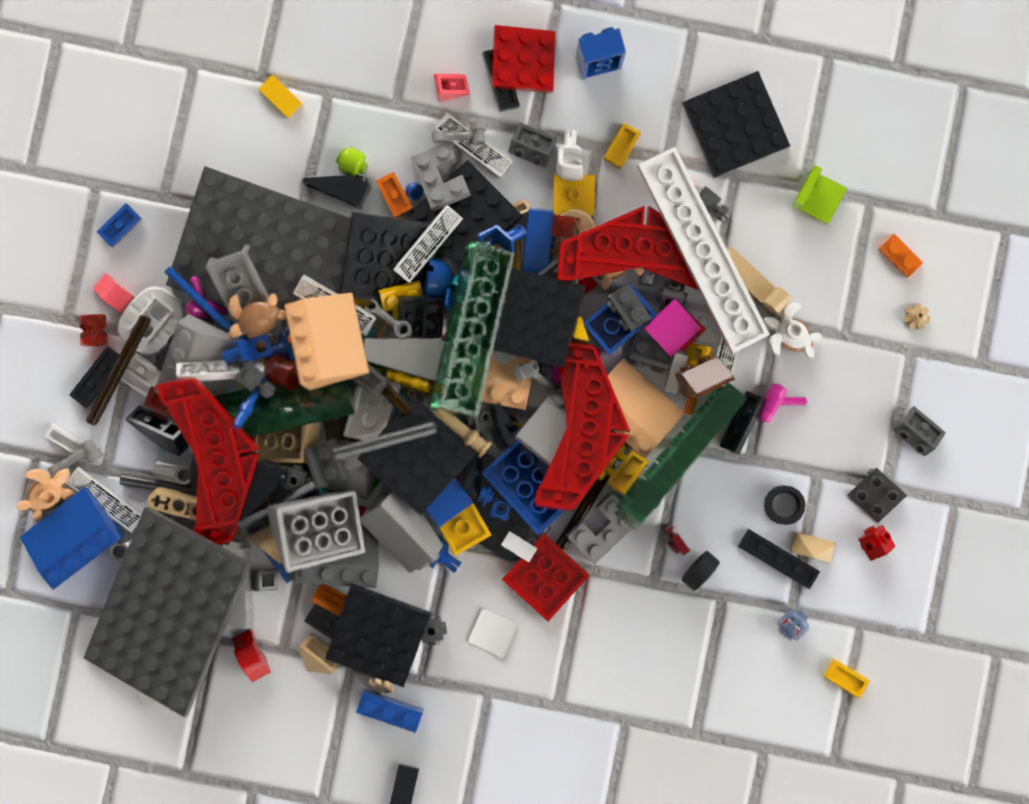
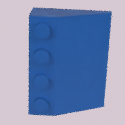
[482,440,567,535]
[20,486,125,590]

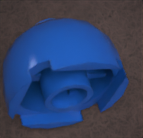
[423,258,456,298]

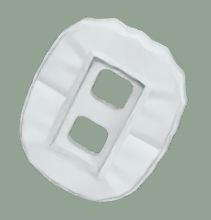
[118,286,186,357]

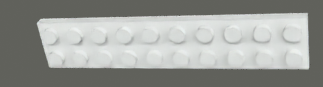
[637,147,770,354]

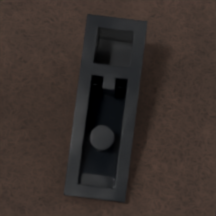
[302,175,371,209]
[125,405,189,457]
[239,459,288,521]

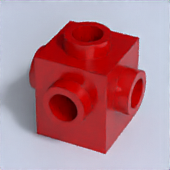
[858,525,896,561]

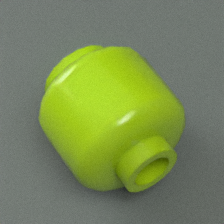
[336,147,368,177]

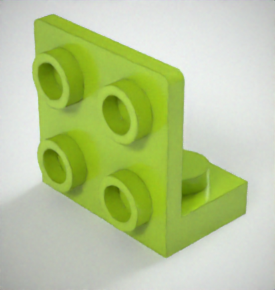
[792,165,847,224]

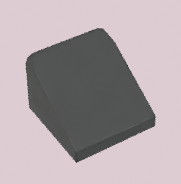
[252,569,278,591]

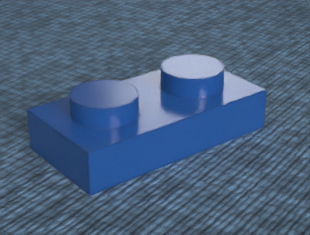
[97,203,142,247]

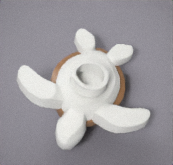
[763,302,822,359]

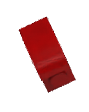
[231,629,271,682]

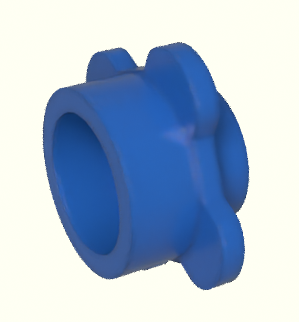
[478,486,495,506]
[489,497,512,521]

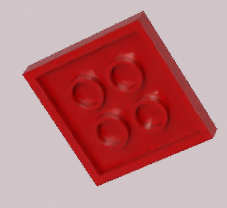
[491,25,555,93]
[502,533,590,622]

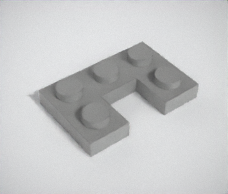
[411,141,471,212]
[566,491,639,565]

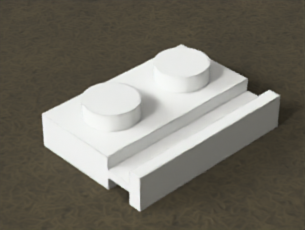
[121,352,161,398]

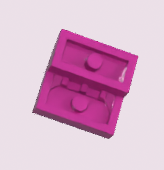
[644,299,701,357]

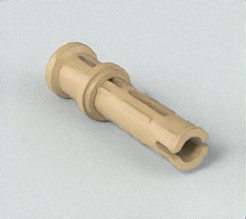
[434,405,493,458]

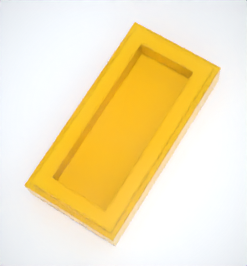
[258,74,303,119]
[603,123,641,169]
[823,658,870,699]

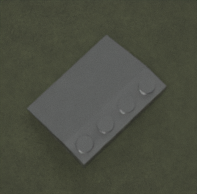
[288,523,379,588]

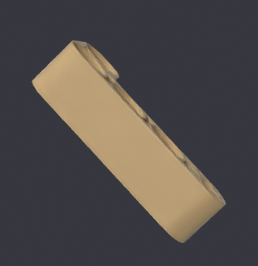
[727,247,792,317]
[147,487,219,545]

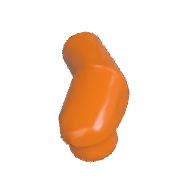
[680,390,698,415]

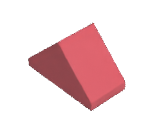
[433,73,470,102]
[93,273,135,314]

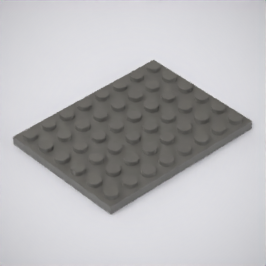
[166,166,351,330]
[83,507,252,717]

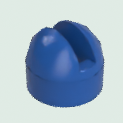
[405,183,424,200]

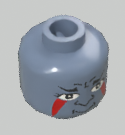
[778,610,809,641]

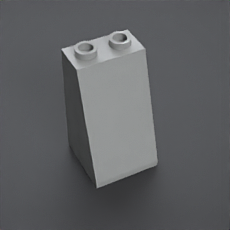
[363,339,442,381]
[360,488,443,573]
[222,540,254,629]

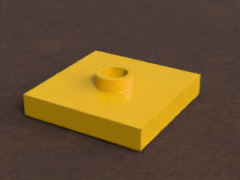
[553,174,595,217]
[439,503,491,556]

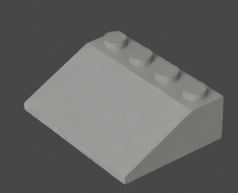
[154,314,239,405]
[515,390,568,466]
[267,489,365,572]

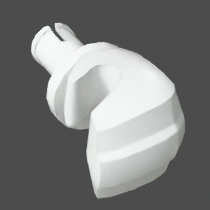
[556,130,584,181]

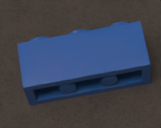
[522,207,558,273]
[356,689,424,733]

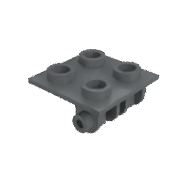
[847,467,908,523]

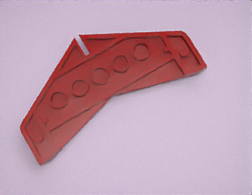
[557,205,699,291]
[535,342,630,511]
[156,377,260,544]

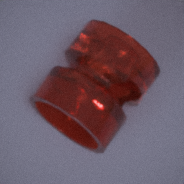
[78,314,108,346]
[264,355,301,390]

